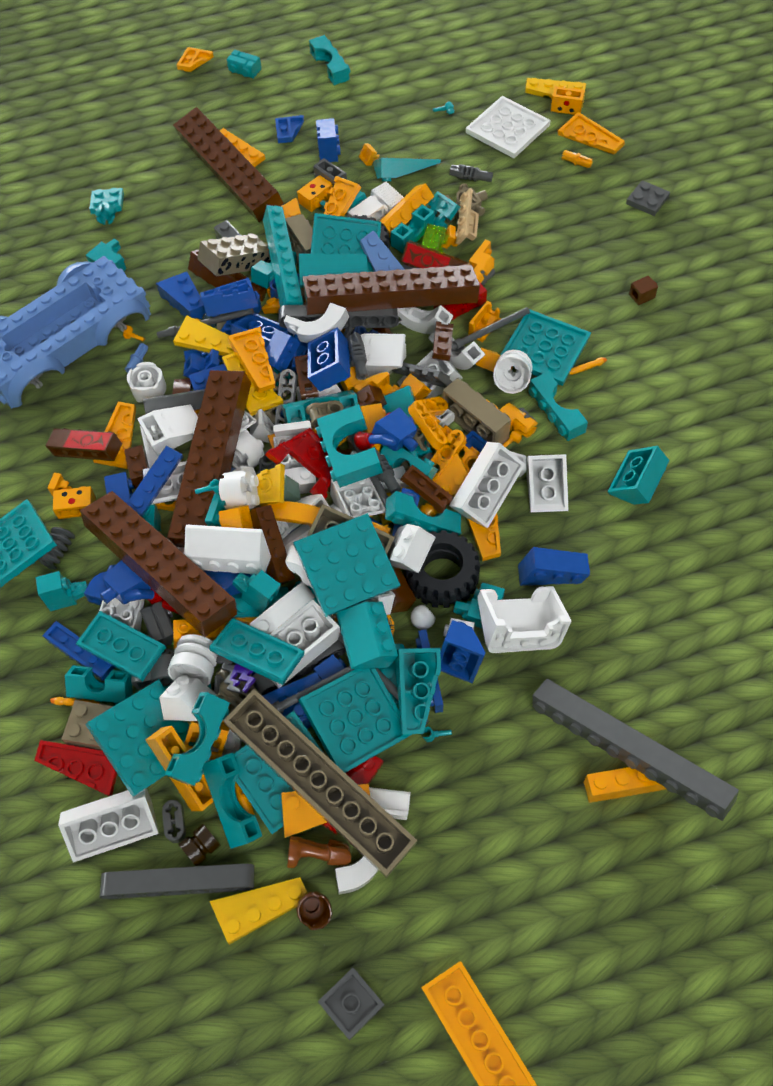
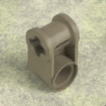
[306,400,344,427]

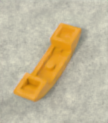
[261,501,320,528]

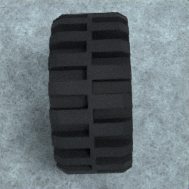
[405,530,480,608]

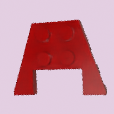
[265,428,333,499]

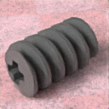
[38,527,75,570]

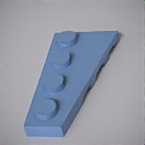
[360,230,405,272]

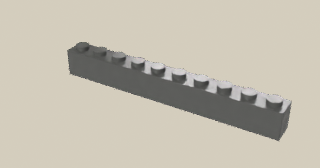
[532,679,739,821]

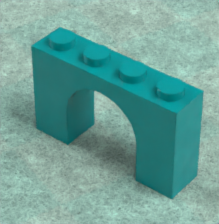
[316,404,383,488]

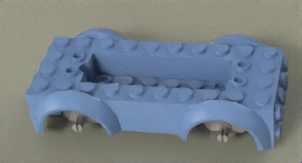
[0,256,151,409]

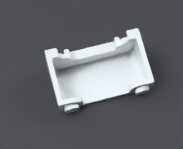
[477,586,571,653]

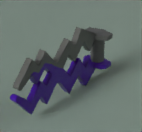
[216,655,256,694]

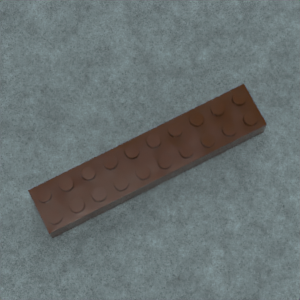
[173,107,284,222]
[303,265,480,315]
[167,370,251,548]
[80,491,237,637]

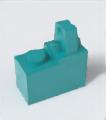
[86,239,126,271]
[232,570,281,614]
[36,571,88,611]
[454,582,505,629]

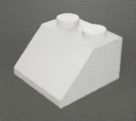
[159,676,217,721]

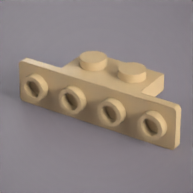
[456,188,479,245]

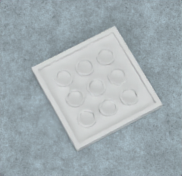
[466,96,551,158]

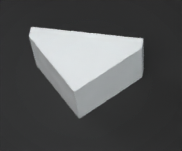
[250,409,274,443]

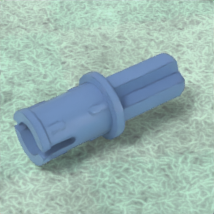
[125,343,148,373]

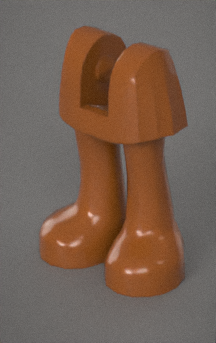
[287,836,351,868]

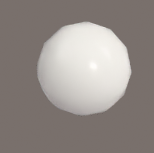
[411,605,435,630]

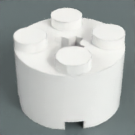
[127,362,167,402]
[232,430,265,468]
[219,470,260,510]

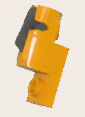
[469,239,495,285]
[486,399,538,438]

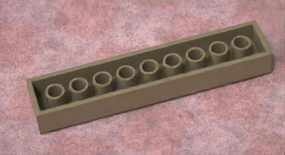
[223,689,417,878]

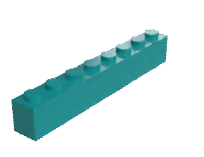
[263,205,303,307]

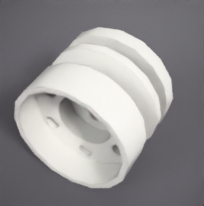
[493,349,533,394]
[168,634,218,686]

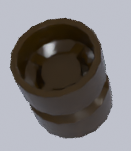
[178,823,221,867]

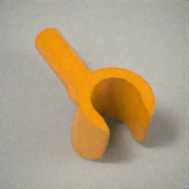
[123,325,145,342]
[502,431,522,448]

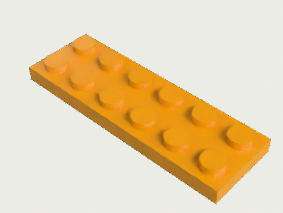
[421,961,537,1086]

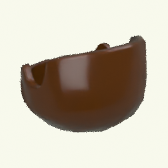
[296,891,332,930]

